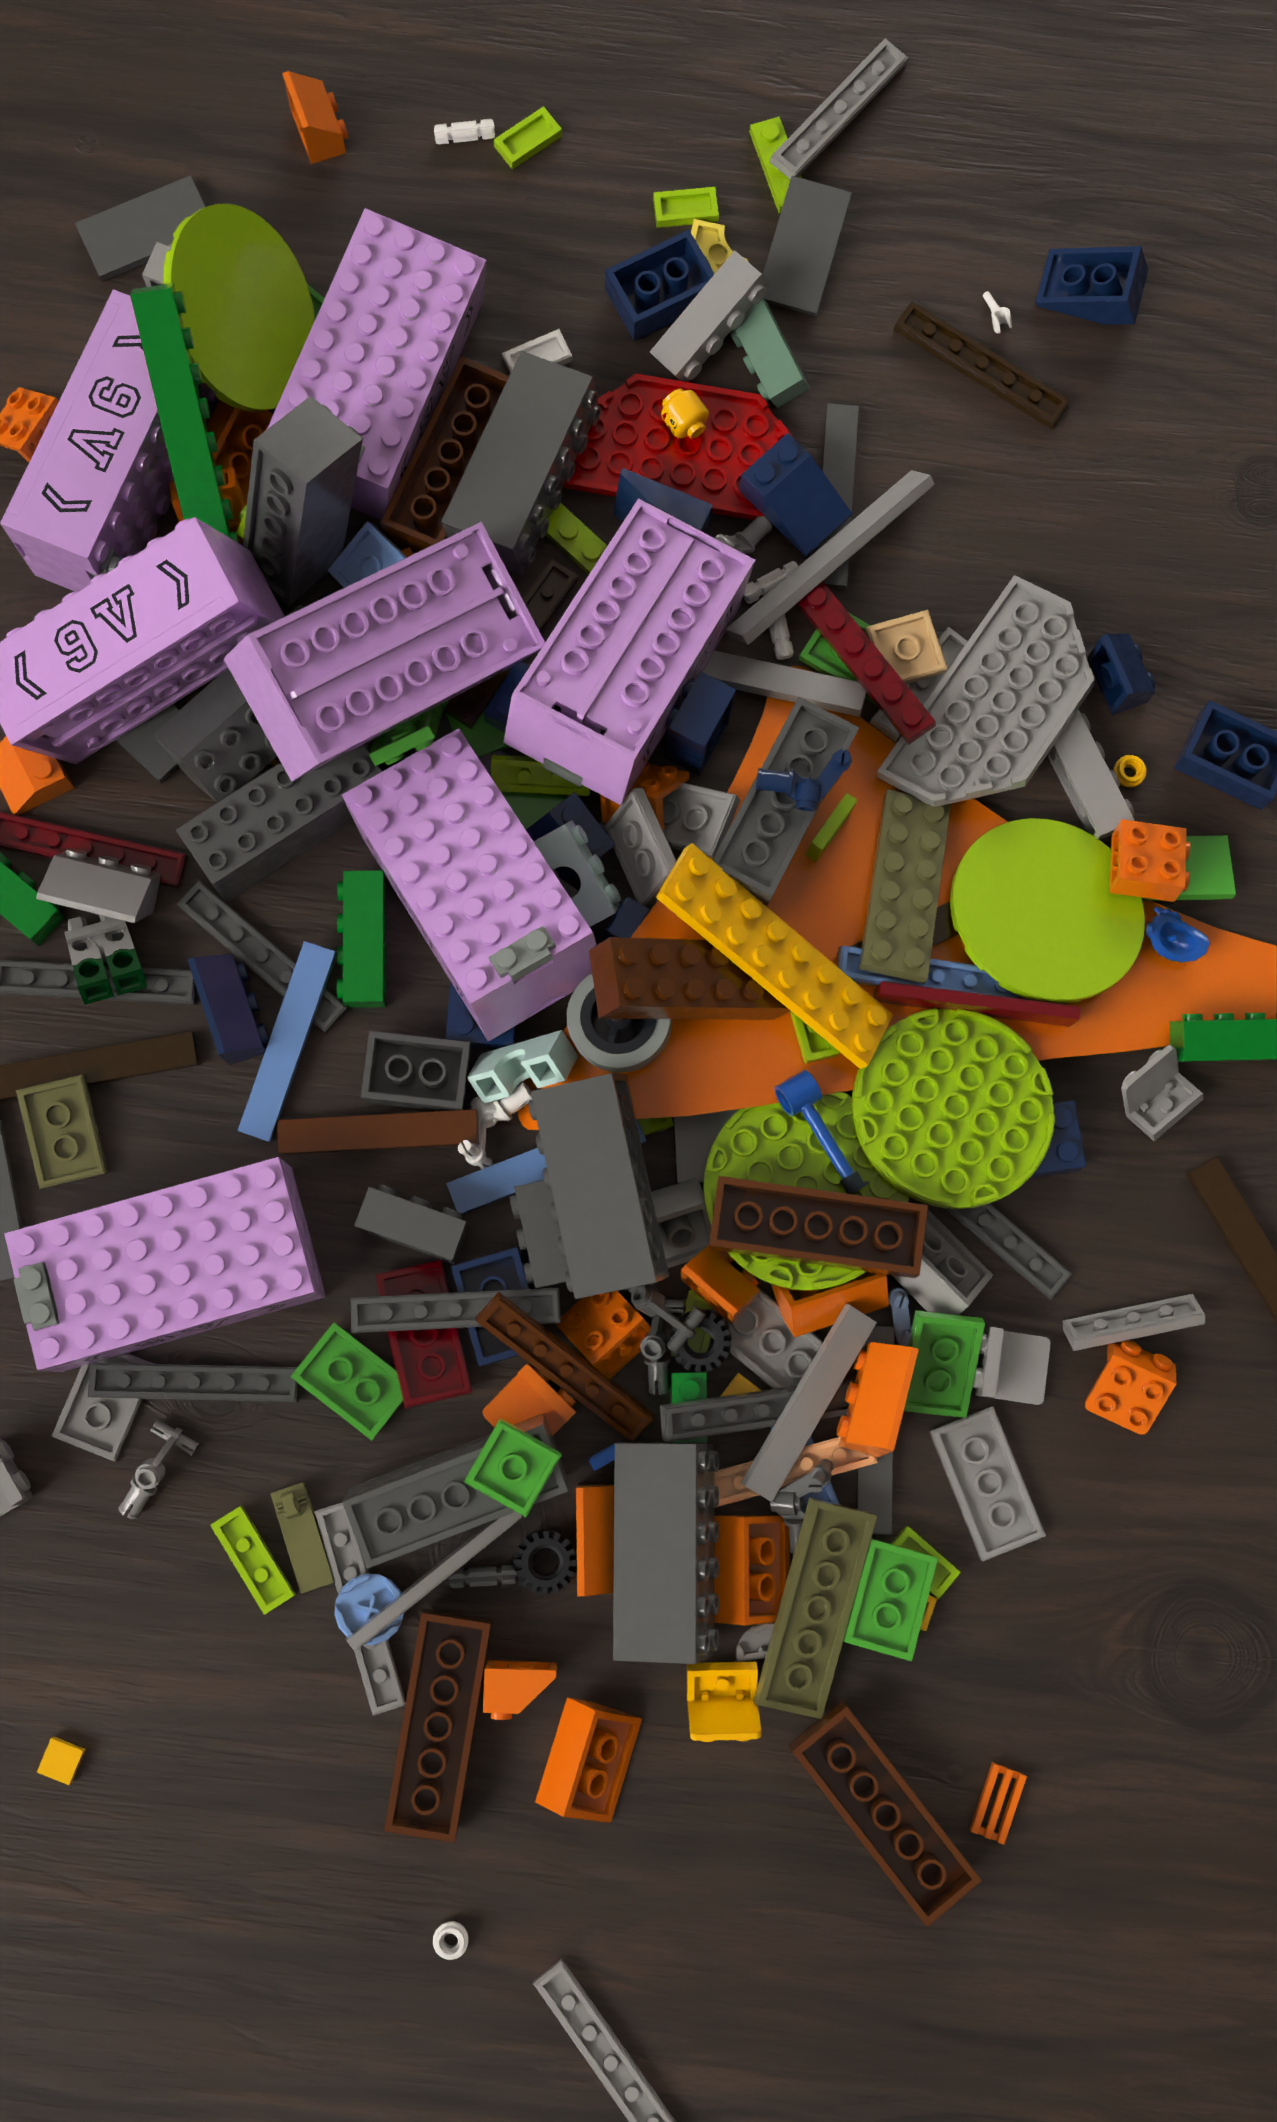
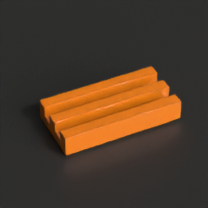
[969,1762,1027,1845]

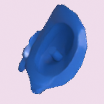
[1146,907,1210,962]

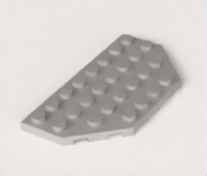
[877,575,1094,807]

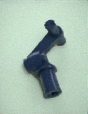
[756,749,852,811]

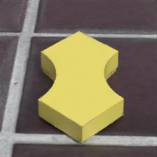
[691,219,748,274]

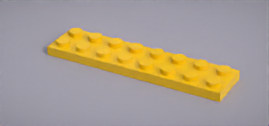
[656,843,893,1069]

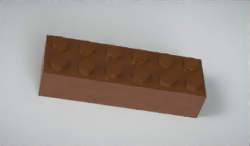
[380,356,509,552]
[589,937,790,1020]
[708,1176,928,1278]
[384,1609,493,1843]
[788,1701,982,1927]

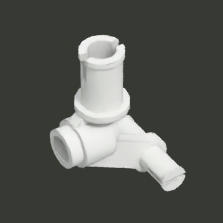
[458,1082,532,1169]

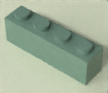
[730,297,810,408]

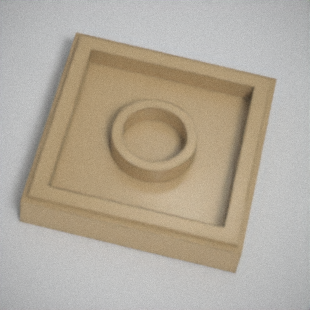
[865,610,948,684]

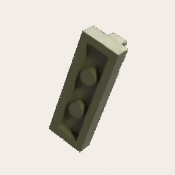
[270,1482,334,1594]

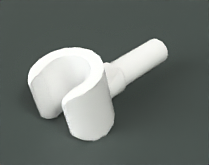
[983,291,1012,333]

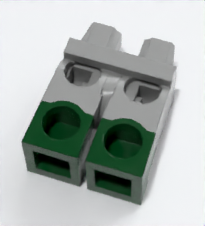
[64,915,148,1005]

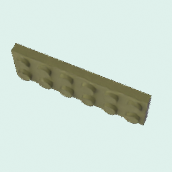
[859,789,951,984]
[754,1497,877,1719]

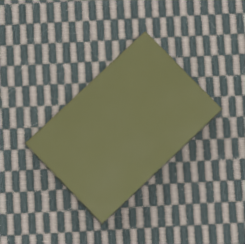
[16,1075,108,1189]

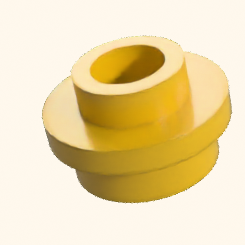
[1113,755,1147,788]

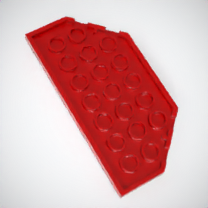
[563,373,794,523]

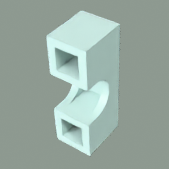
[534,820,621,927]
[467,1030,579,1103]

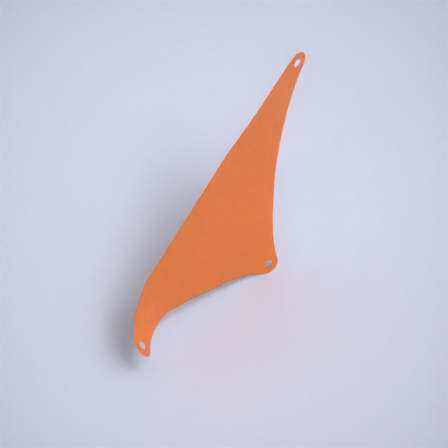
[517,666,1277,1130]

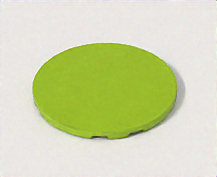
[163,204,315,412]
[950,818,1145,1004]
[852,1008,1055,1209]
[704,1091,909,1291]

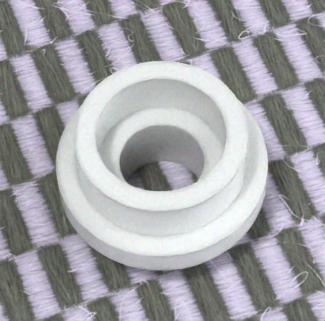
[433,1921,469,1960]

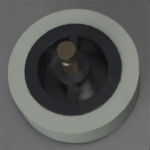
[567,973,672,1073]

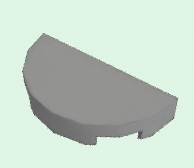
[736,1622,775,1662]

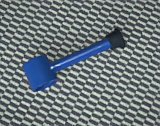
[774,1070,869,1194]

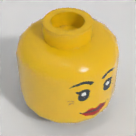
[661,388,709,439]

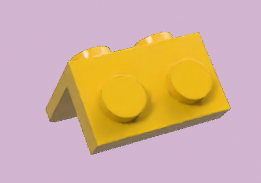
[687,1661,761,1742]

